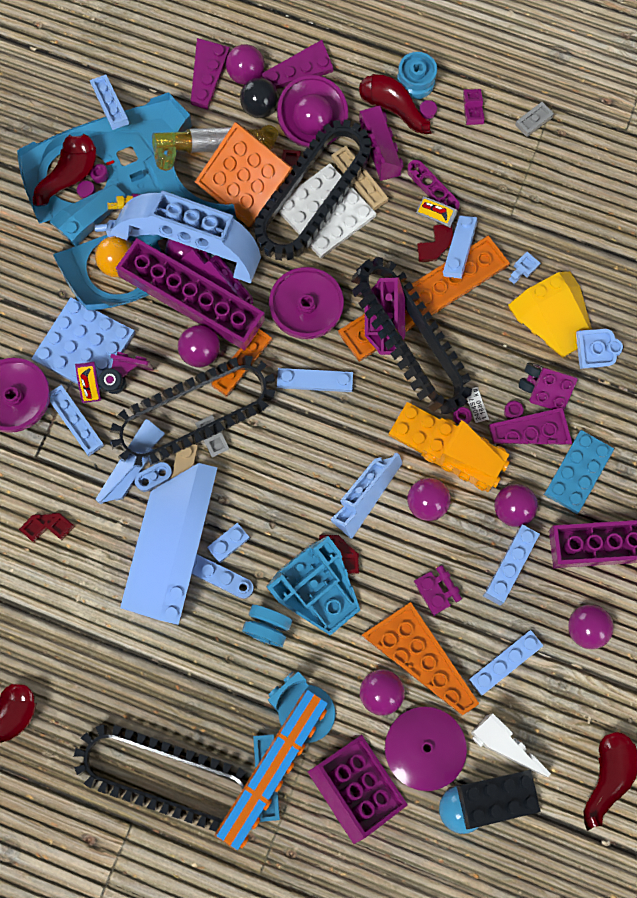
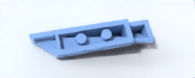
[331,453,402,539]

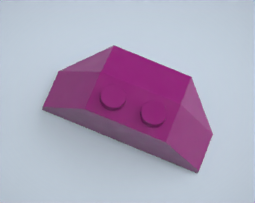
[365,278,405,355]

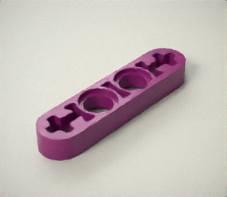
[407,160,460,211]

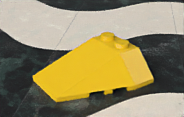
[508,271,592,358]

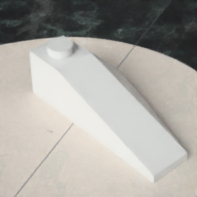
[471,713,551,777]

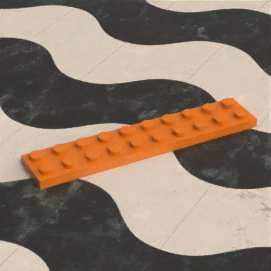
[338,235,510,362]

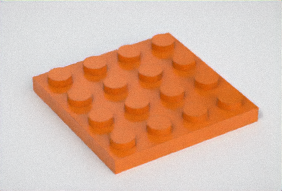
[195,122,293,227]

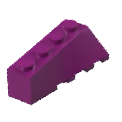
[359,106,403,181]

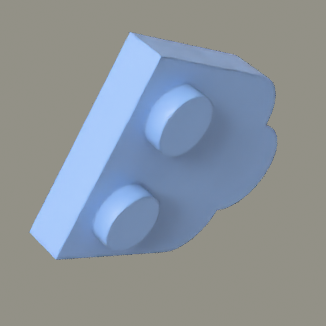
[576,329,623,369]

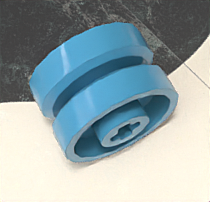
[397,52,437,99]
[242,604,293,648]

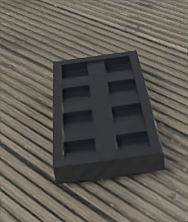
[457,770,541,829]

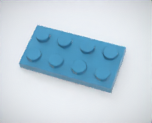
[544,430,614,514]

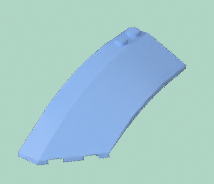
[120,463,217,625]

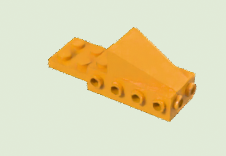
[388,402,510,492]

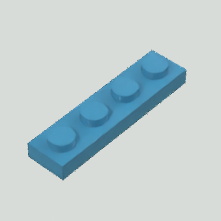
[253,735,280,822]

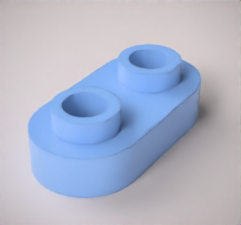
[135,462,172,492]

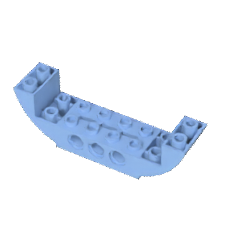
[110,191,261,283]

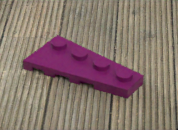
[191,38,230,109]
[262,40,333,89]
[488,407,572,445]

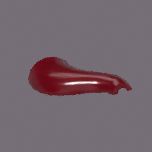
[359,74,432,134]
[33,134,96,206]
[0,684,37,743]
[583,732,637,831]

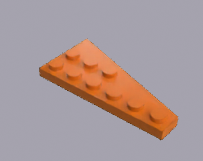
[361,602,479,716]

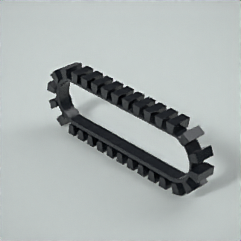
[351,257,472,414]
[110,355,275,467]
[73,724,247,832]

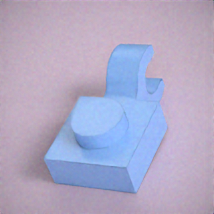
[509,252,541,284]

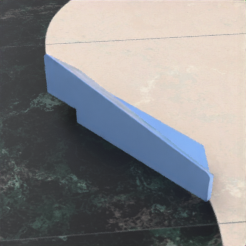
[96,419,165,504]

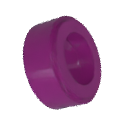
[419,100,437,119]
[90,164,109,183]
[77,181,96,199]
[504,401,524,420]

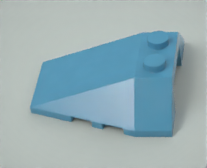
[266,536,360,635]

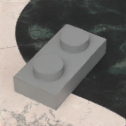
[515,102,554,137]

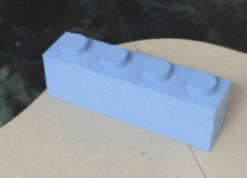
[483,524,540,606]

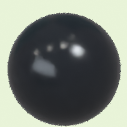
[240,77,279,118]

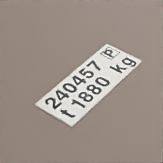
[467,387,489,423]

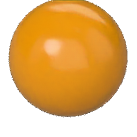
[95,236,132,277]

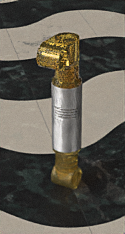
[152,125,279,171]

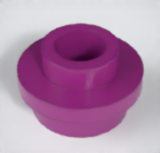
[453,407,472,425]

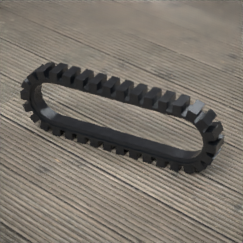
[254,120,371,261]

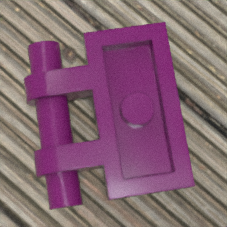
[414,565,462,616]

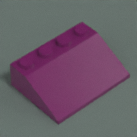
[308,735,408,844]

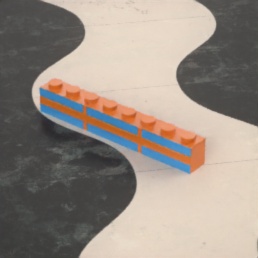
[214,690,328,850]

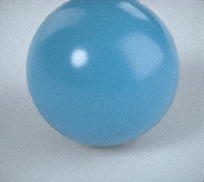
[439,785,479,834]

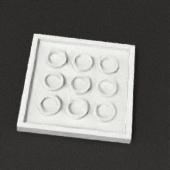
[279,164,376,259]

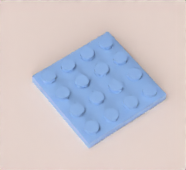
[31,298,135,389]

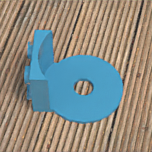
[268,671,335,743]

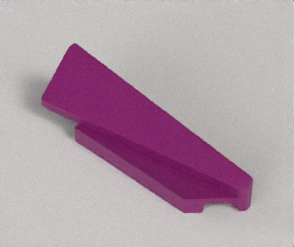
[179,248,253,305]

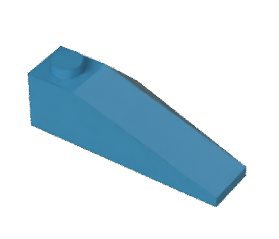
[50,184,126,246]

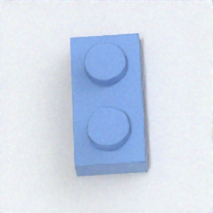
[207,523,250,563]

